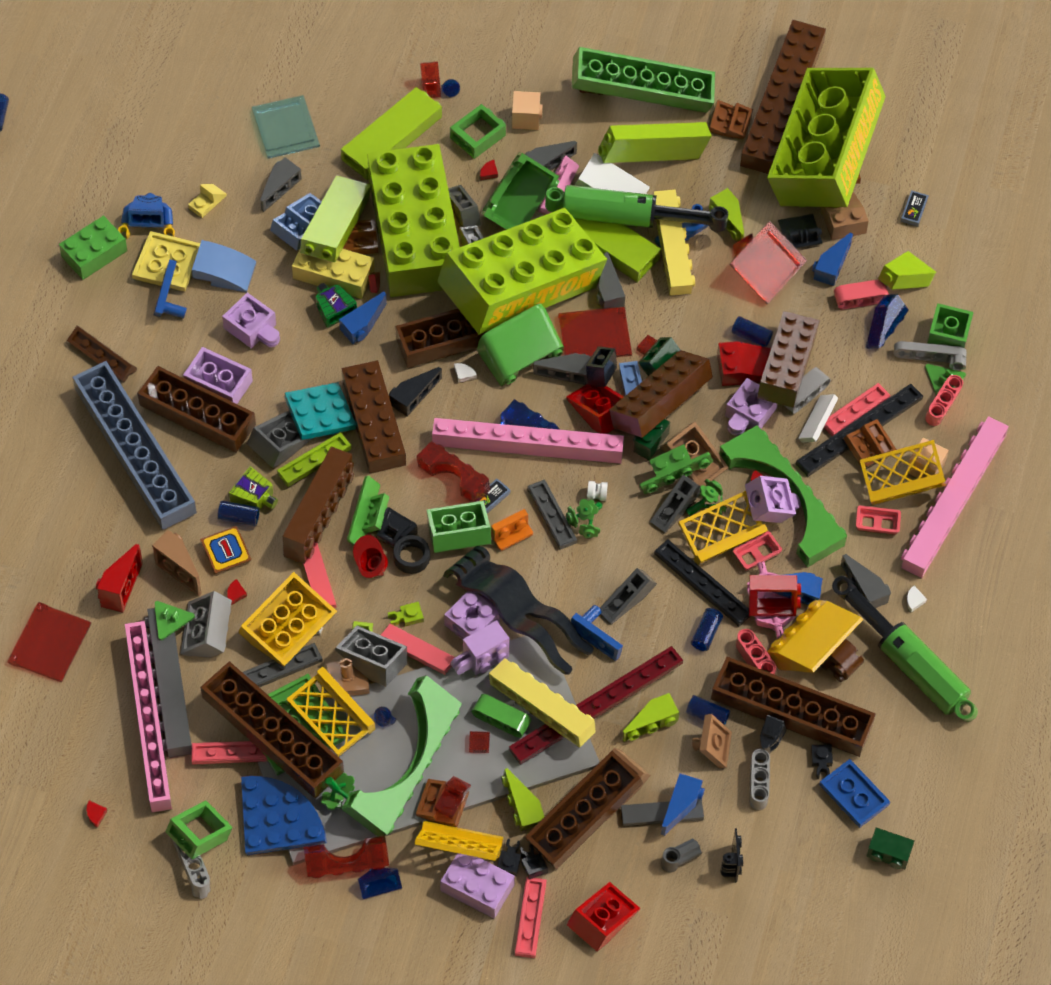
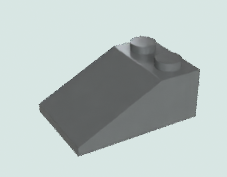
[247,411,313,468]
[335,626,407,687]

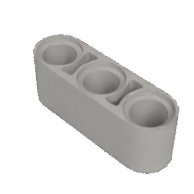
[786,367,831,413]
[749,749,770,810]

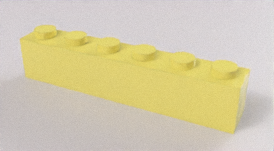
[653,190,695,296]
[489,658,596,748]

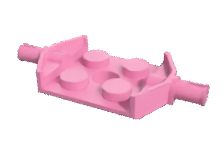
[747,562,795,639]

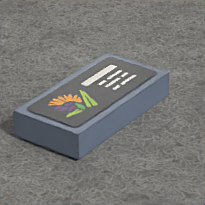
[901,190,929,227]
[470,479,511,513]

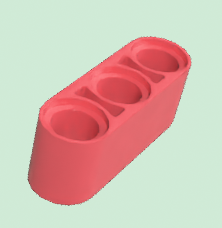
[833,279,890,309]
[925,375,963,426]
[736,629,776,675]

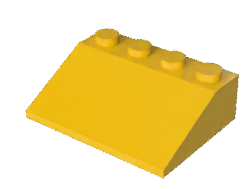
[238,572,337,667]
[767,600,863,673]

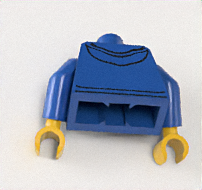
[118,193,175,239]

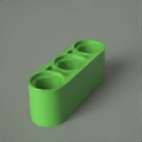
[471,694,532,738]

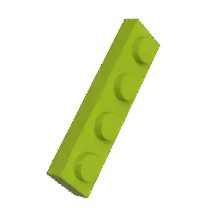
[277,432,351,487]

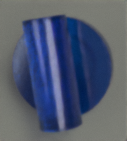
[441,79,460,97]
[374,706,397,727]

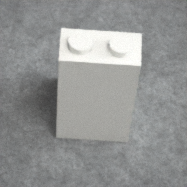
[574,153,650,194]

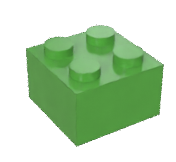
[927,303,974,348]

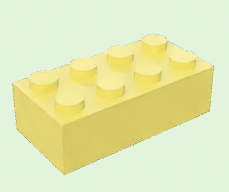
[292,249,375,299]

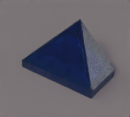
[358,867,402,899]

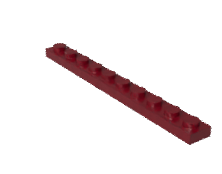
[509,646,683,765]

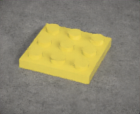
[132,231,201,292]

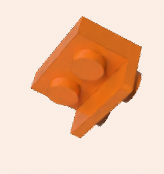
[491,509,533,551]

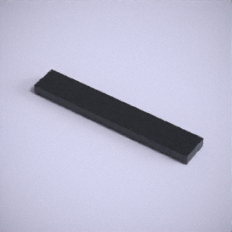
[654,539,751,627]

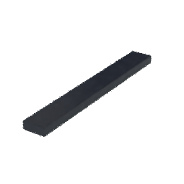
[796,384,923,477]

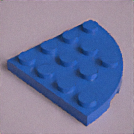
[241,776,327,856]

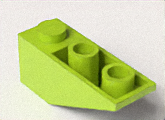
[709,188,745,245]
[622,693,679,742]
[501,768,545,831]

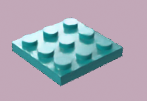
[284,382,356,440]

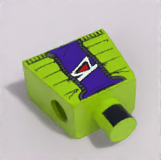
[229,466,278,512]

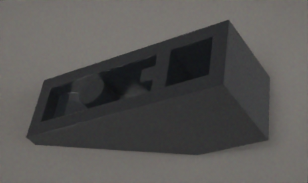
[389,367,442,417]

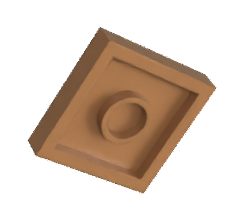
[327,658,370,696]
[692,714,732,769]

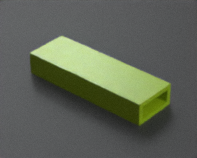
[341,87,442,180]
[598,122,712,163]
[300,175,371,262]
[575,219,661,283]

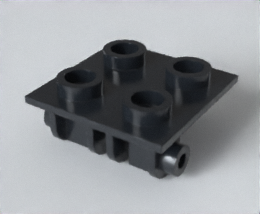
[778,214,823,250]
[720,828,743,883]

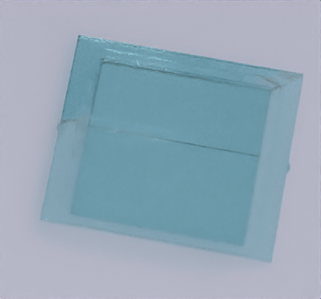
[252,95,320,159]

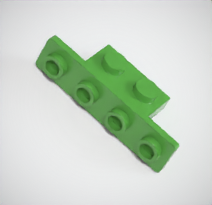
[639,444,714,494]
[347,476,389,546]

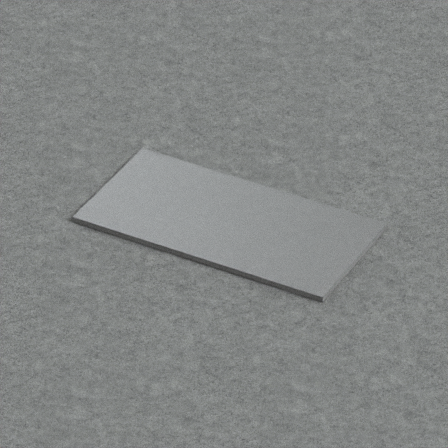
[257,636,600,866]

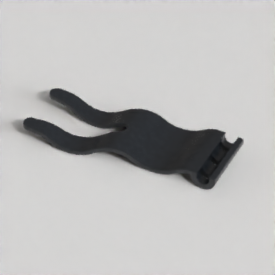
[443,546,594,675]

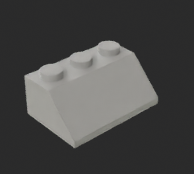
[181,591,232,658]

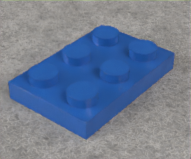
[819,759,890,828]

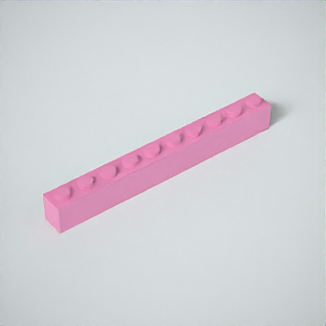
[901,416,1009,578]
[432,418,624,464]
[125,621,172,812]

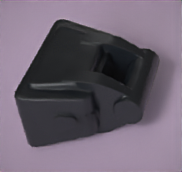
[376,507,418,548]
[760,715,787,754]

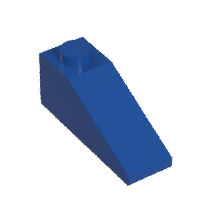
[812,233,853,286]
[339,292,387,344]
[773,572,823,605]
[661,773,705,836]

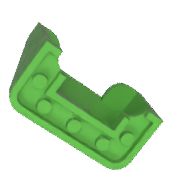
[481,152,560,230]
[477,303,564,386]

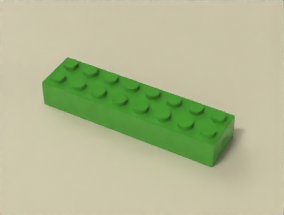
[572,47,715,113]

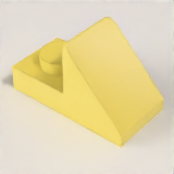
[188,184,227,218]

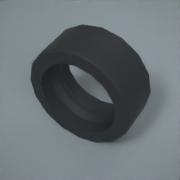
[393,535,430,574]

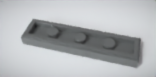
[527,479,577,550]
[242,643,323,688]
[621,799,704,827]

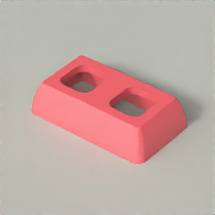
[856,506,901,535]
[733,532,782,571]

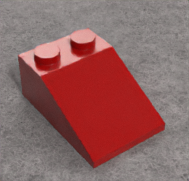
[717,341,771,386]
[566,385,624,434]
[96,544,143,613]
[566,882,640,952]

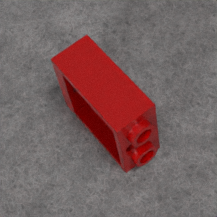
[749,575,801,616]

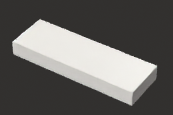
[798,394,838,443]

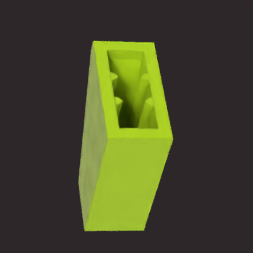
[878,251,936,290]

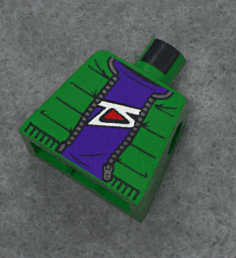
[315,283,357,329]

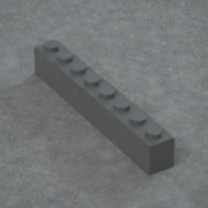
[144,608,192,758]

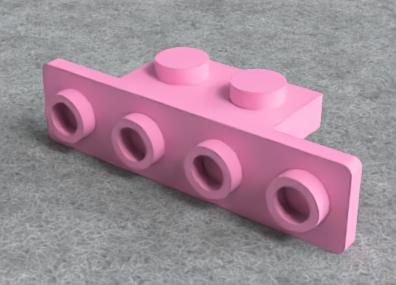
[539,156,579,215]

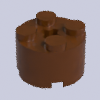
[820,639,864,682]

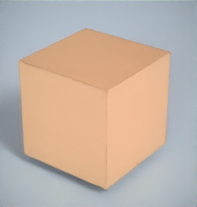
[512,91,543,130]
[908,438,949,478]

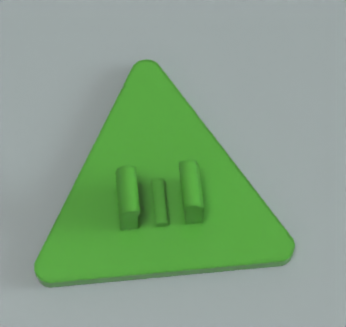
[925,364,966,396]
[154,601,195,640]

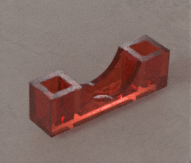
[416,441,490,502]
[304,836,389,878]

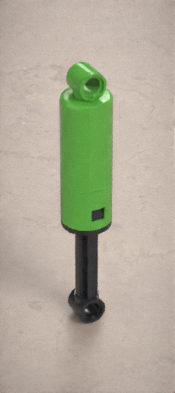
[545,185,729,232]
[832,576,978,722]

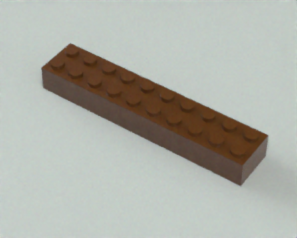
[740,20,826,174]

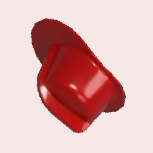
[353,535,388,578]

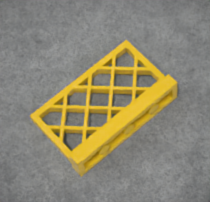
[860,440,947,506]
[678,491,768,564]
[286,667,376,757]
[415,821,504,861]

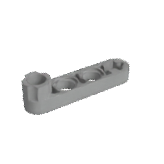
[894,341,967,371]
[172,826,210,899]

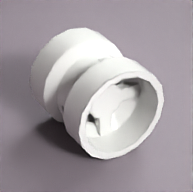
[587,481,608,501]

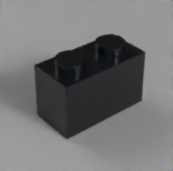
[586,346,617,387]

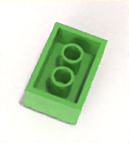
[59,215,127,280]
[427,501,491,553]

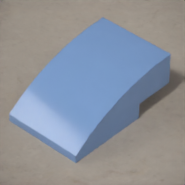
[270,193,322,250]
[192,240,256,293]

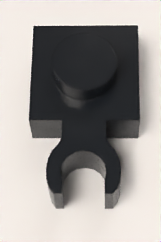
[811,745,833,779]
[497,839,521,876]
[520,844,548,880]

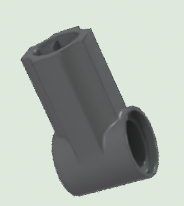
[661,838,702,872]

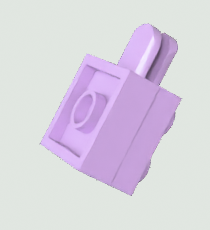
[222,292,280,348]
[725,378,778,436]
[745,476,801,523]
[444,591,500,640]
[450,620,510,675]

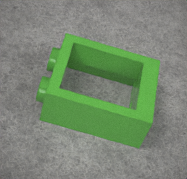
[450,104,506,159]
[165,800,233,859]

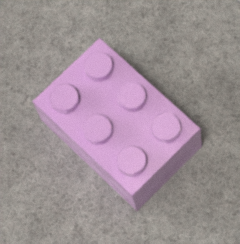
[183,347,253,404]
[440,853,515,919]

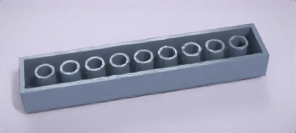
[72,361,197,530]

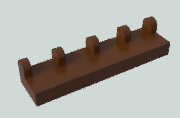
[67,325,137,382]

